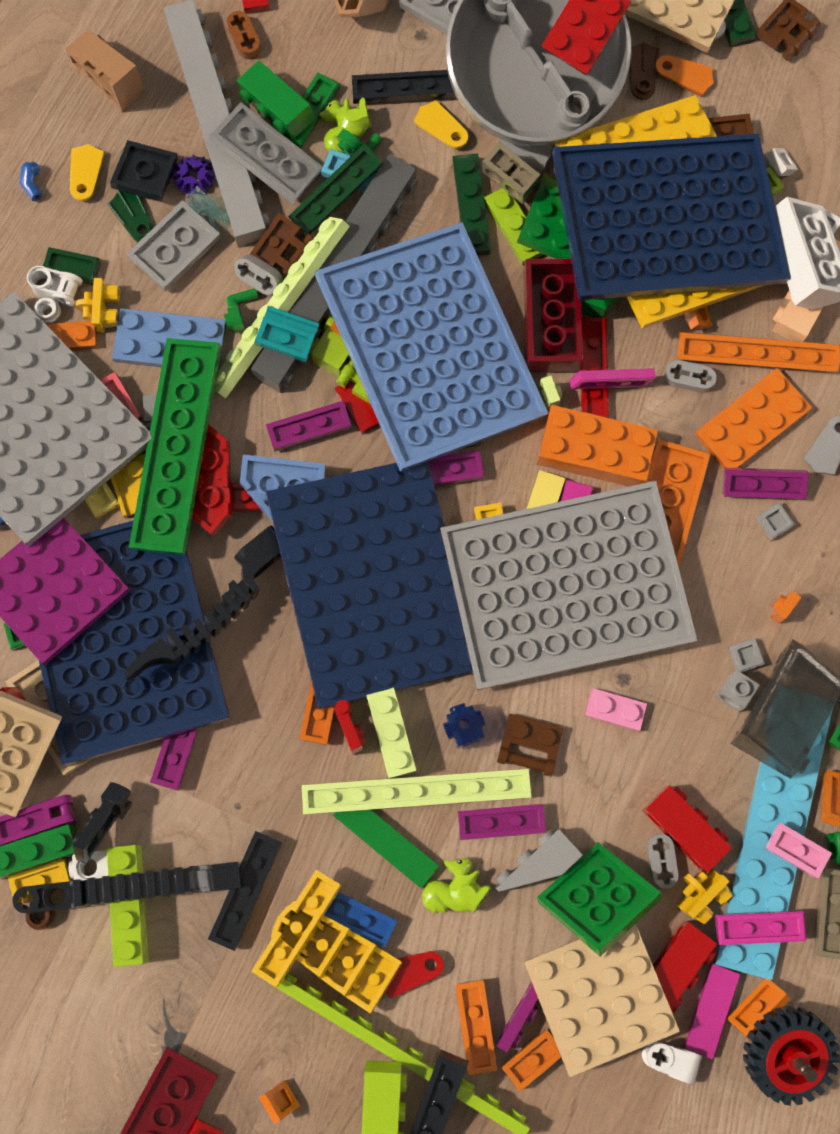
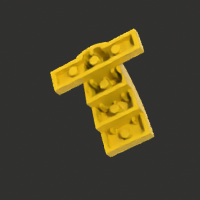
[251,870,402,1014]

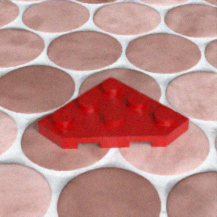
[192,424,232,537]

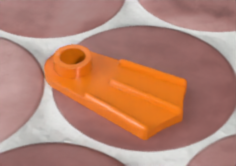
[655,55,714,97]

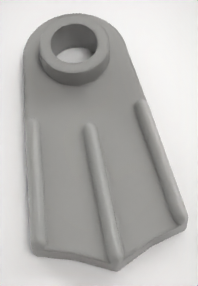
[803,416,840,475]

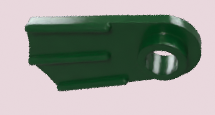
[108,191,154,243]

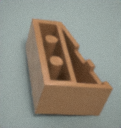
[65,29,145,112]

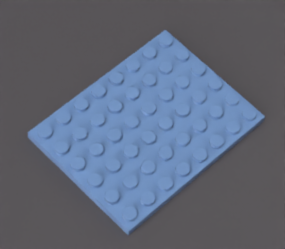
[315,222,549,472]

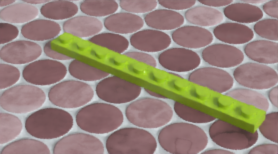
[270,972,530,1134]

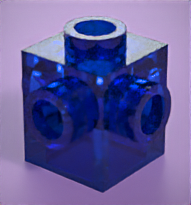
[443,703,485,749]

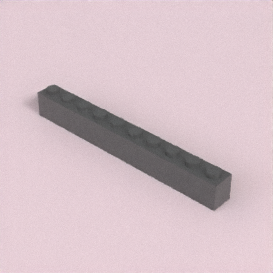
[251,154,418,393]

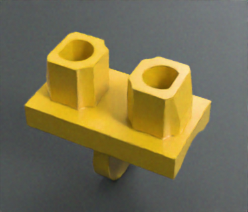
[76,278,120,333]
[676,869,732,924]

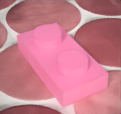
[585,688,647,732]
[765,823,832,879]

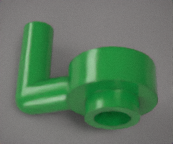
[336,129,383,155]
[224,288,259,333]

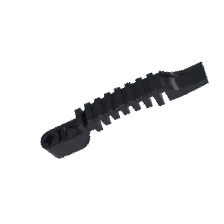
[125,525,281,683]
[12,862,241,914]

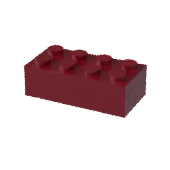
[523,259,583,372]

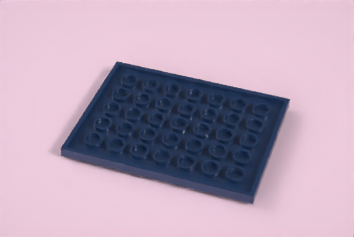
[552,134,791,301]
[266,462,473,709]
[39,520,230,766]

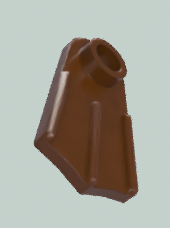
[629,42,660,100]

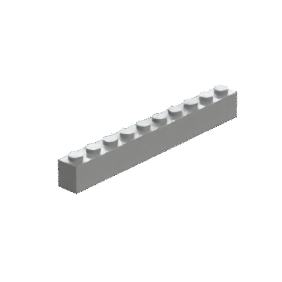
[163,0,270,248]

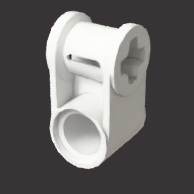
[27,266,83,307]
[642,1041,702,1085]

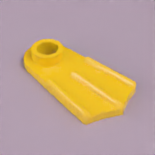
[414,100,468,149]
[70,144,104,201]

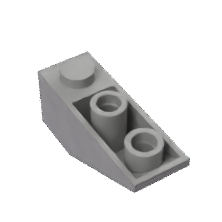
[494,829,583,892]

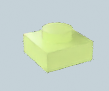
[539,376,562,411]

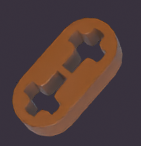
[227,11,261,60]

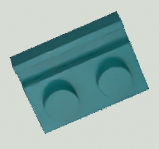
[254,306,319,362]

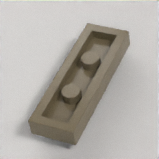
[814,868,840,959]

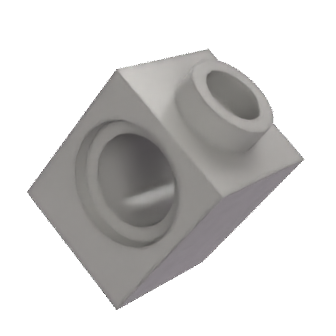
[714,669,760,712]

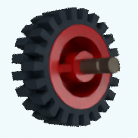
[743,1006,840,1106]

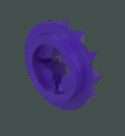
[172,154,215,195]

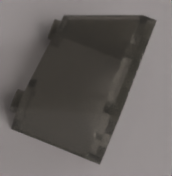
[730,639,840,779]

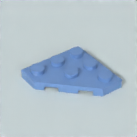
[240,454,325,523]

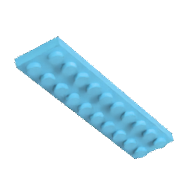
[713,687,834,980]

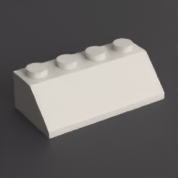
[775,197,840,309]

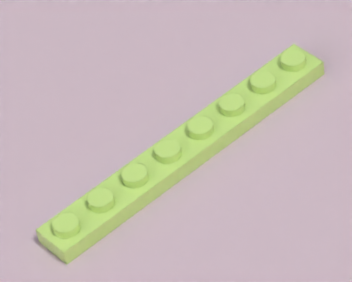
[214,217,350,399]
[301,769,531,815]

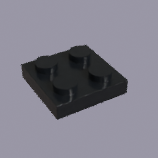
[110,140,178,202]

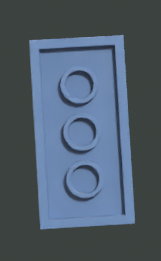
[112,308,227,370]

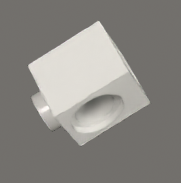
[69,850,108,881]

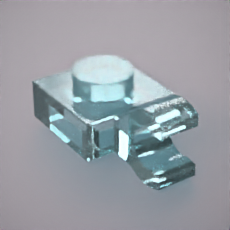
[186,186,229,231]

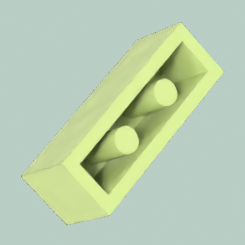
[367,688,416,779]

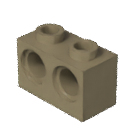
[482,141,540,204]

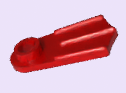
[385,951,444,998]

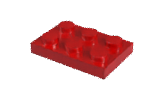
[541,0,631,76]

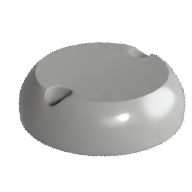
[445,0,631,147]

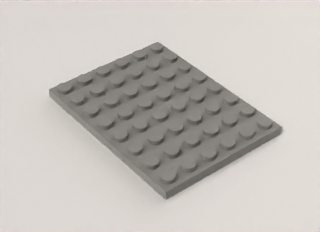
[0,292,151,547]
[440,481,698,691]

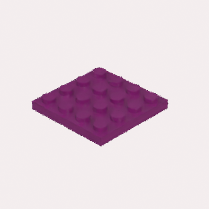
[0,518,130,666]

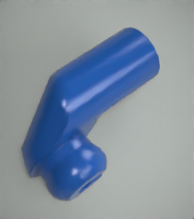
[19,162,43,201]

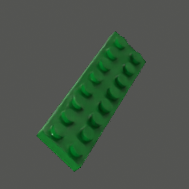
[129,338,222,556]

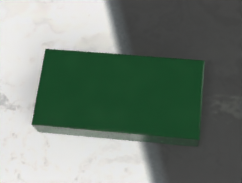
[43,247,101,285]

